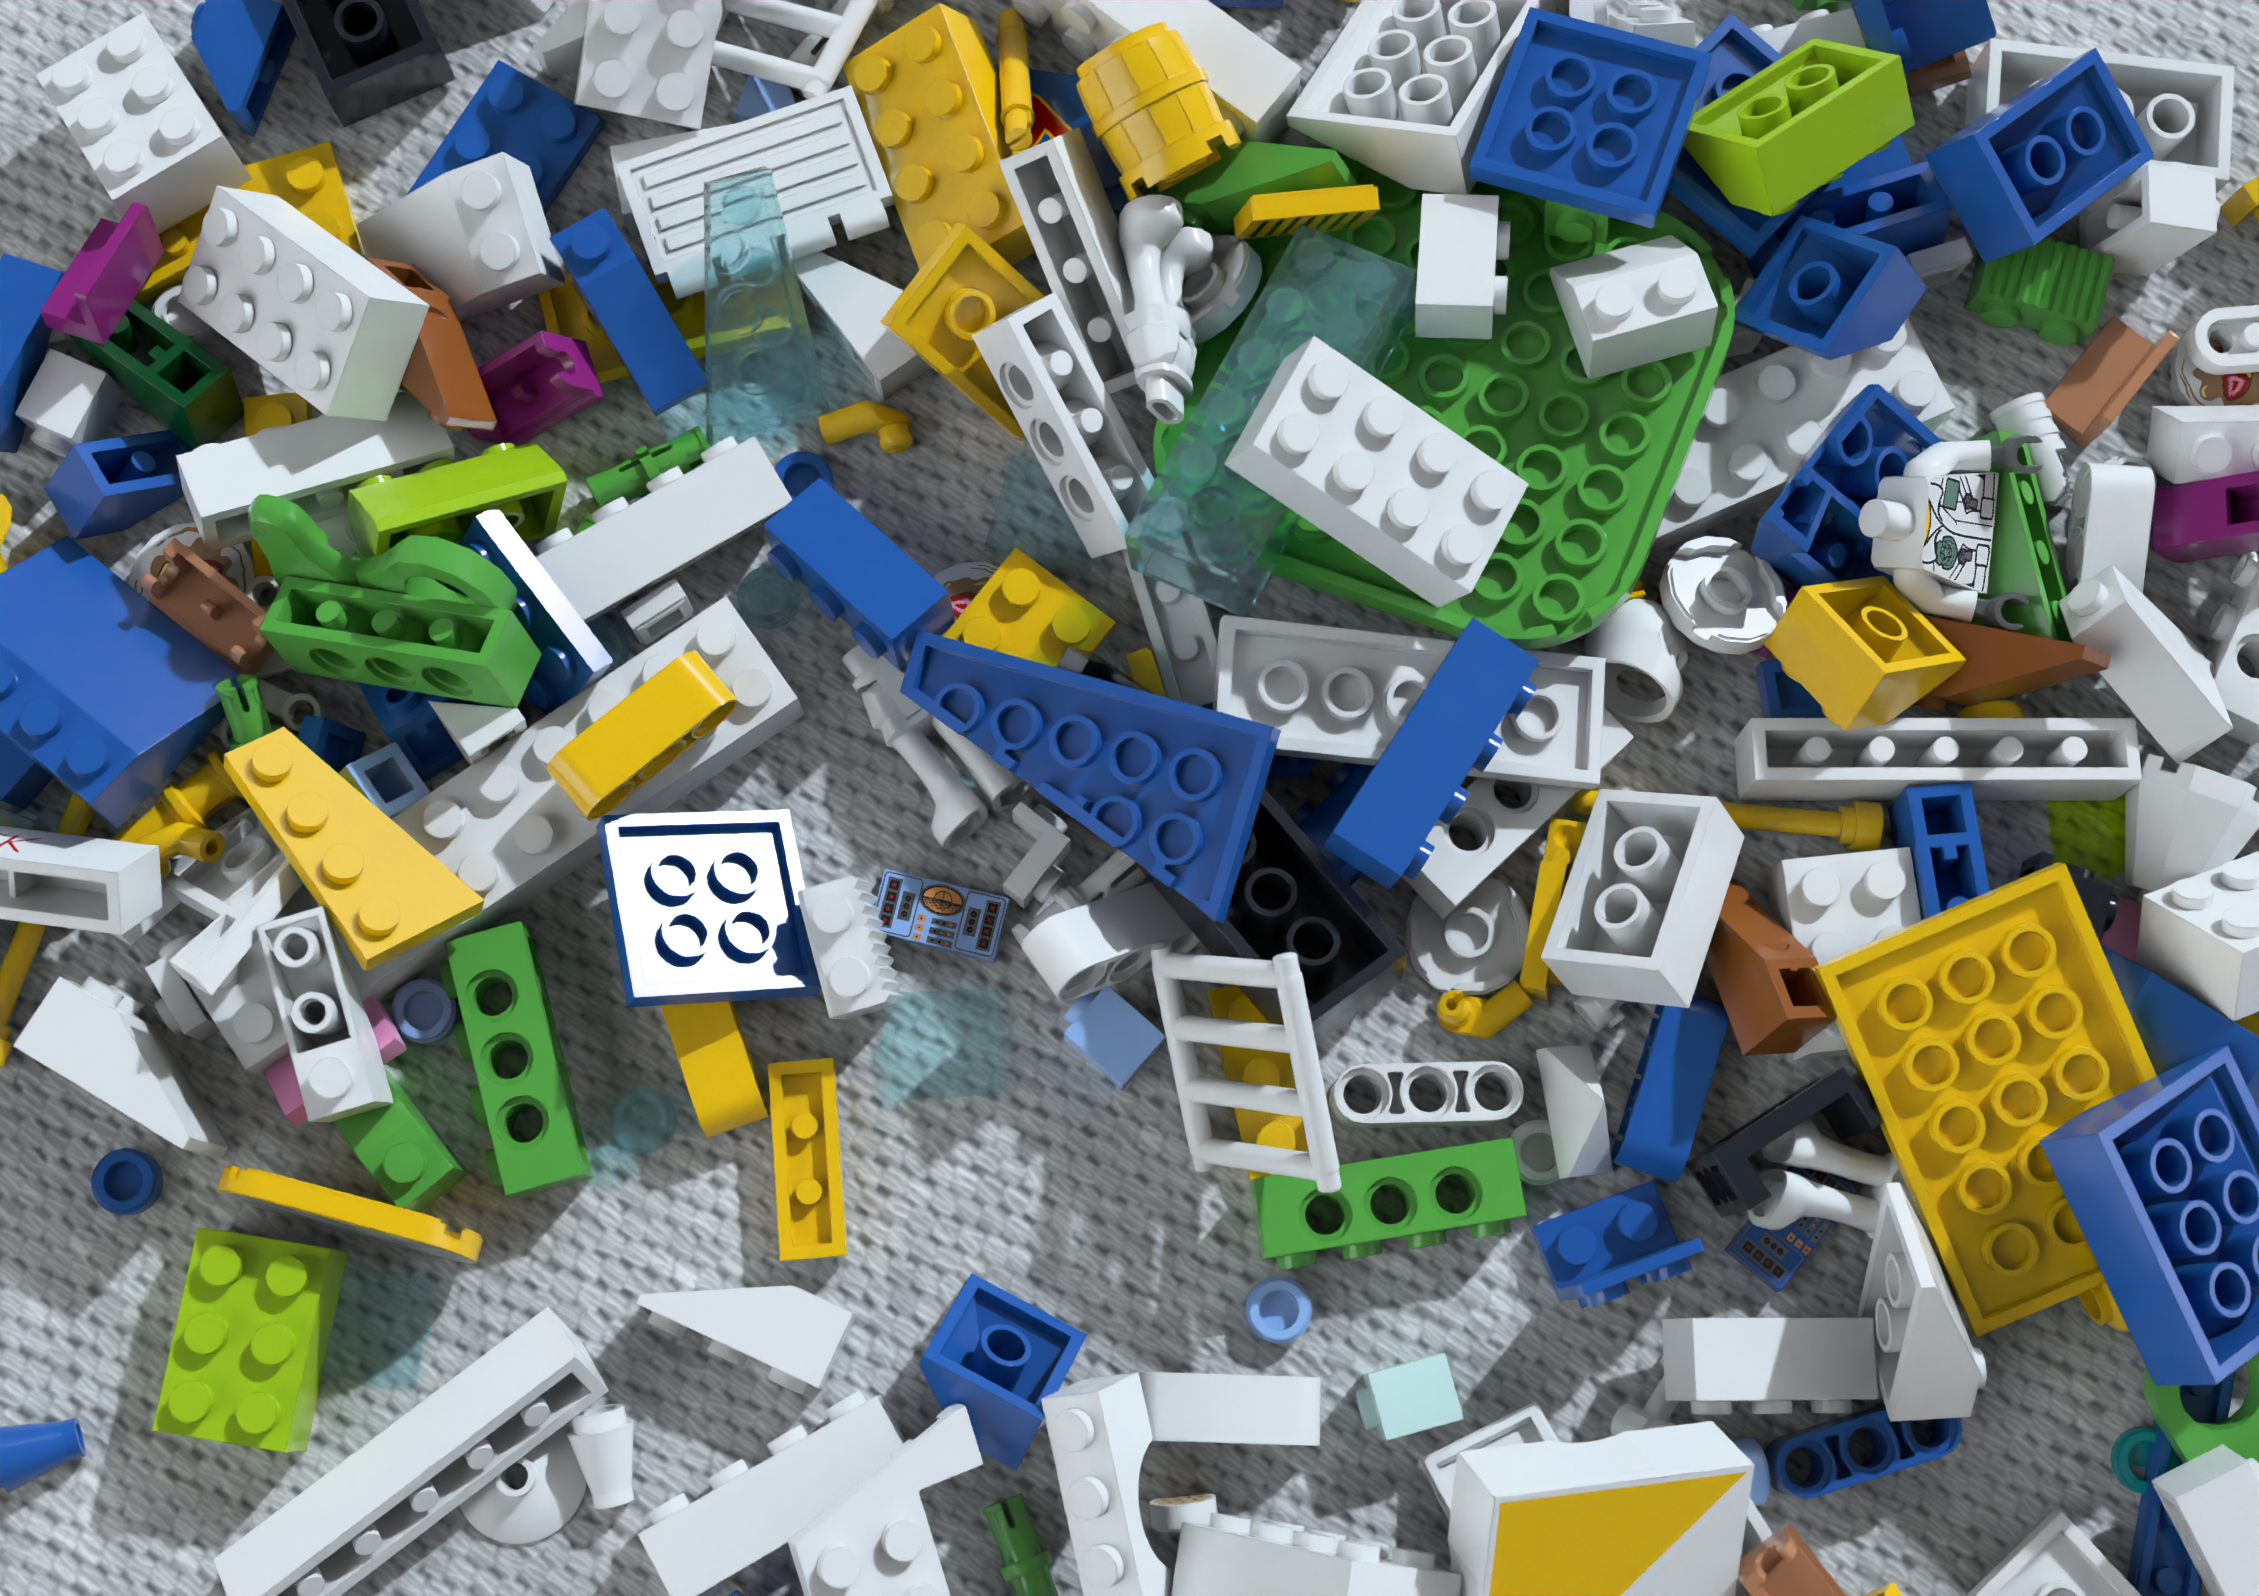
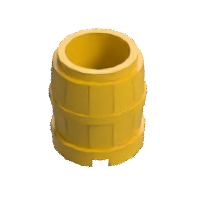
[1076,22,1241,202]

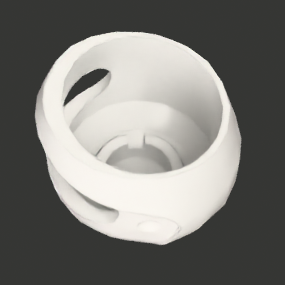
[1583,598,1688,723]

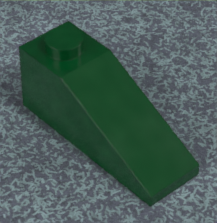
[67,300,244,449]

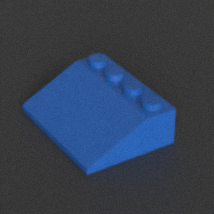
[0,536,243,829]
[2039,1045,2259,1386]

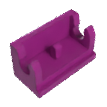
[466,330,604,447]

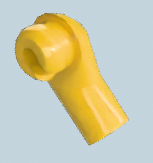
[818,400,913,454]
[135,822,225,877]
[1436,980,1534,1040]

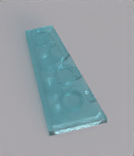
[704,166,830,447]

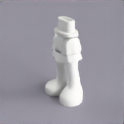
[1119,195,1214,424]
[842,645,1033,849]
[1748,1106,1931,1243]

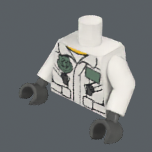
[1859,435,2043,631]

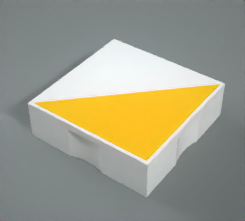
[1447,1421,1755,1596]

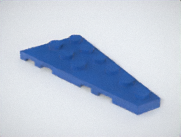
[900,630,1281,924]

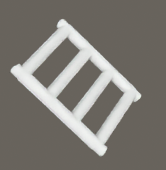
[711,0,879,99]
[1149,942,1342,1193]

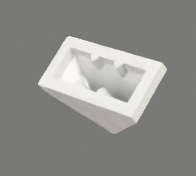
[428,701,527,766]
[1536,1044,1613,1179]

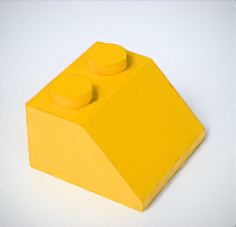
[1764,576,1966,731]

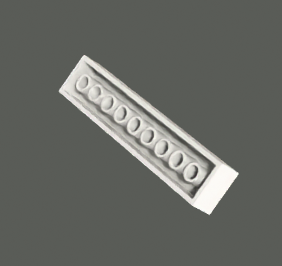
[188,596,805,1078]

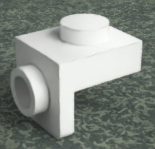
[1003,802,1071,909]
[144,934,220,1041]

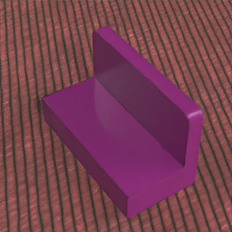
[40,202,164,345]

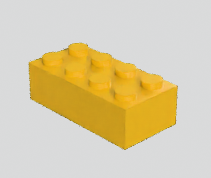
[843,2,1035,270]

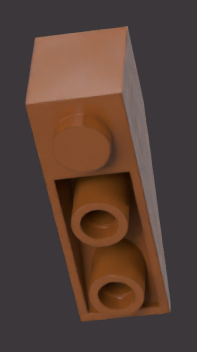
[365,257,497,432]
[1705,879,1837,1056]

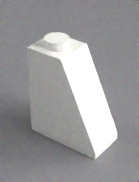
[2058,564,2233,764]

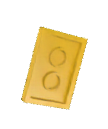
[880,222,1045,441]

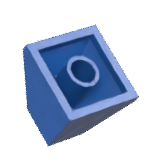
[1734,214,1927,360]
[918,1273,1087,1471]

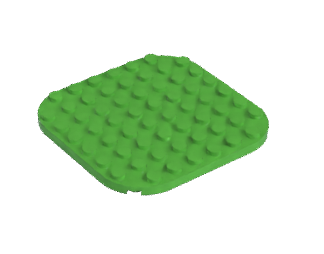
[1153,146,1735,650]

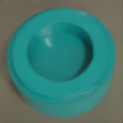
[2111,1426,2180,1494]

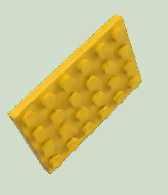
[1812,863,2157,1337]

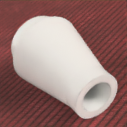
[567,1404,634,1509]

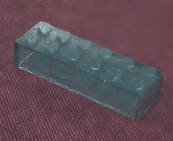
[1124,224,1415,617]

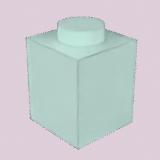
[1355,1353,1464,1441]

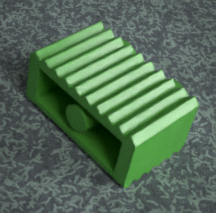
[1964,238,2115,346]

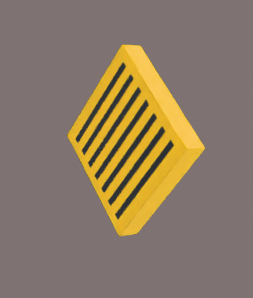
[1233,184,1380,240]

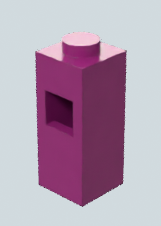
[2151,471,2259,563]

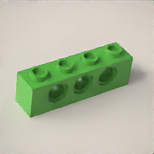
[259,576,542,709]
[440,921,593,1199]
[1249,1137,1527,1271]

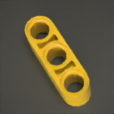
[546,650,738,821]
[661,1001,770,1138]

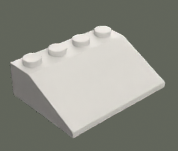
[1286,0,1557,195]

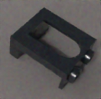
[1686,1067,1882,1218]

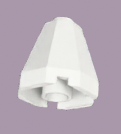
[2125,754,2259,904]

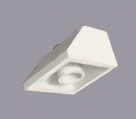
[1549,235,1718,380]

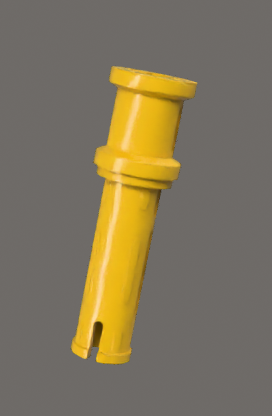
[110,748,245,843]

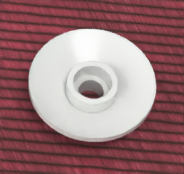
[459,1424,587,1544]

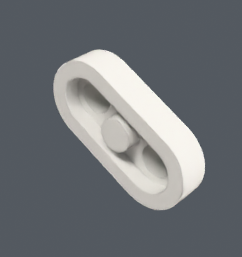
[2185,305,2259,375]

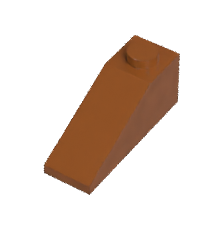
[1911,615,2111,713]

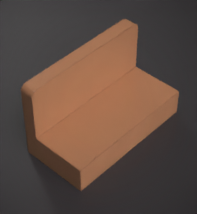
[2045,316,2180,449]

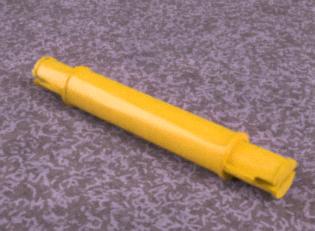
[995,8,1035,151]

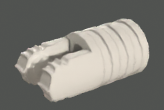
[1989,392,2073,508]

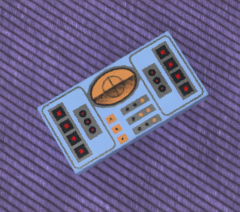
[875,869,1010,963]

